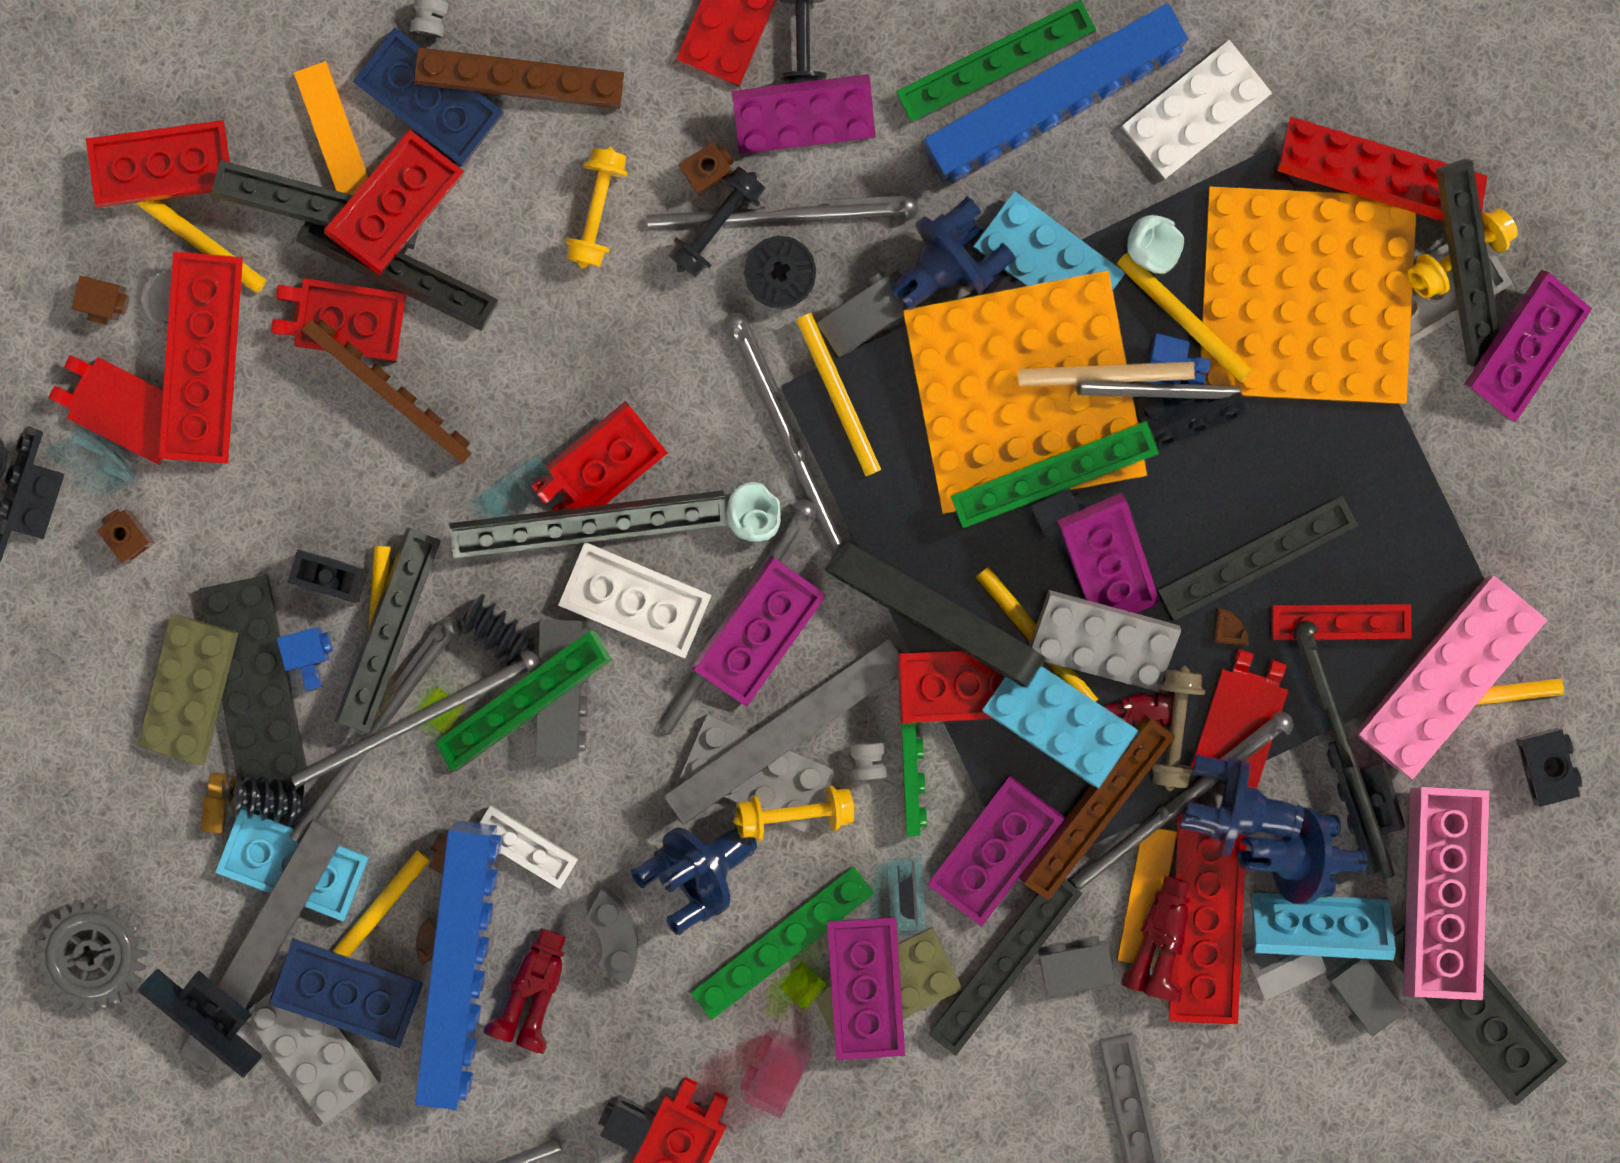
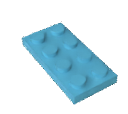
[973,191,1125,289]
[983,666,1138,789]
[215,808,370,922]
[1251,893,1396,960]

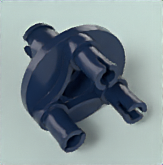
[890,196,1016,311]
[1179,754,1304,857]
[1237,807,1368,905]
[631,826,757,935]

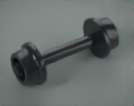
[779,0,827,84]
[668,166,765,278]

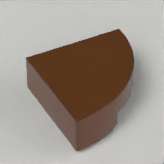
[1213,608,1249,646]
[416,917,437,966]

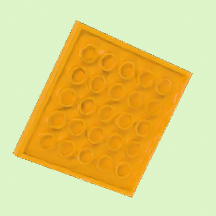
[1199,187,1416,404]
[903,270,1147,514]

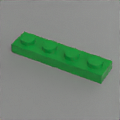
[901,722,927,837]

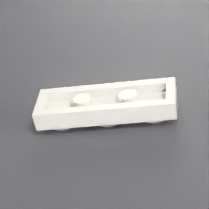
[480,805,578,889]

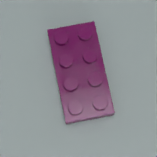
[732,74,876,154]
[1464,270,1592,423]
[1057,493,1160,613]
[691,555,827,707]
[927,775,1066,927]
[827,916,905,1060]

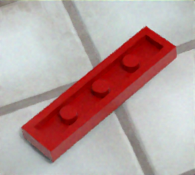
[1271,604,1411,640]

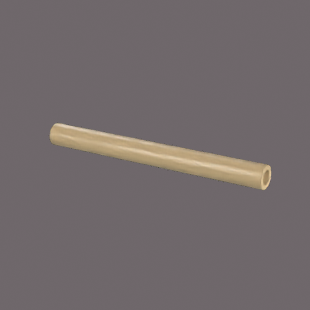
[1018,362,1195,386]

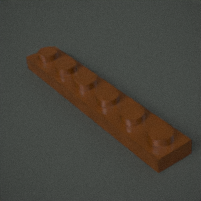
[414,47,624,109]
[302,319,472,464]
[1019,715,1175,900]

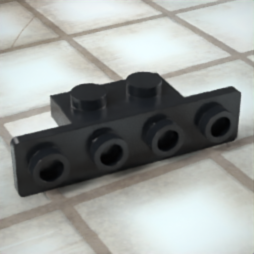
[1134,380,1246,449]
[0,426,65,562]
[1327,740,1405,875]
[138,969,262,1078]

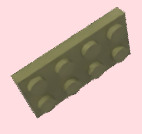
[138,614,238,766]
[809,927,963,1040]

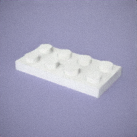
[1121,40,1272,180]
[558,543,712,658]

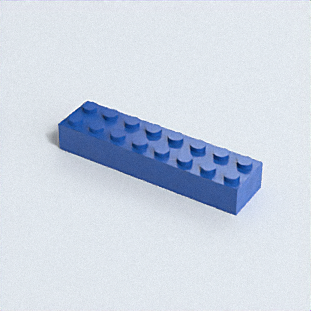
[923,3,1188,184]
[415,820,502,1110]

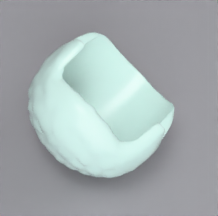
[1127,215,1184,274]
[726,482,781,542]

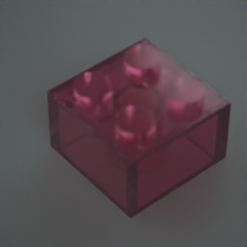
[740,1029,812,1119]

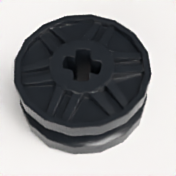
[744,235,816,309]

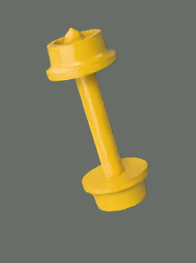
[565,146,628,270]
[1407,208,1518,299]
[733,786,856,841]

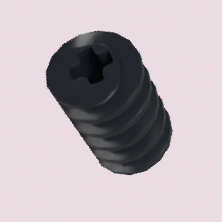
[461,593,537,666]
[228,772,304,826]

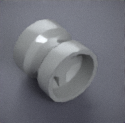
[409,0,449,38]
[850,742,887,780]

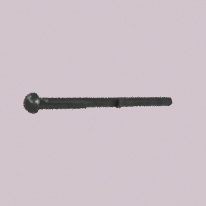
[1292,620,1395,879]

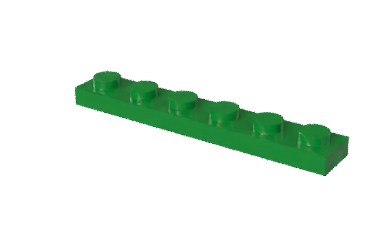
[896,0,1096,123]
[951,420,1159,528]
[435,631,612,771]
[691,866,875,1020]

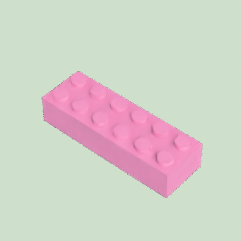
[1354,575,1547,779]
[1403,787,1489,1000]

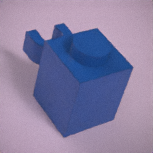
[1144,333,1211,385]
[277,627,333,691]

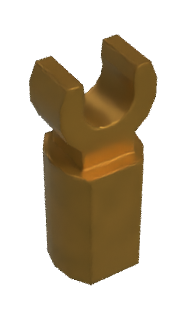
[200,772,228,833]

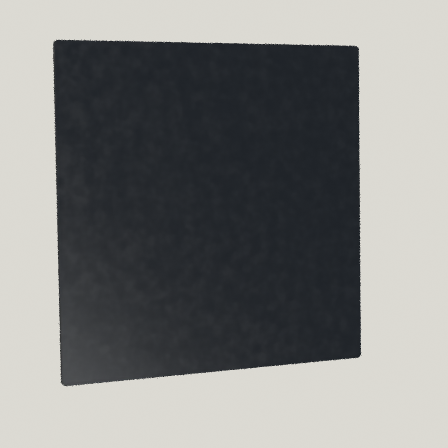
[782,148,1485,877]

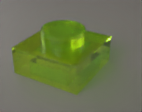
[420,686,466,734]
[780,961,827,1010]

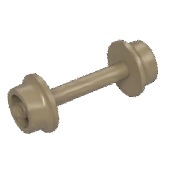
[1152,665,1206,792]

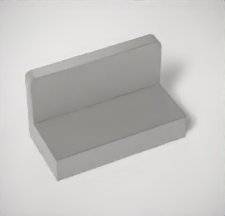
[1243,948,1326,1000]

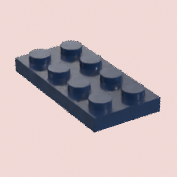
[353,27,504,167]
[268,938,423,1048]

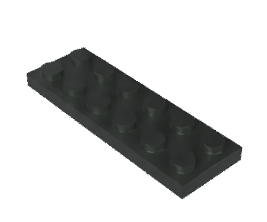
[199,575,307,784]
[1392,925,1568,1106]

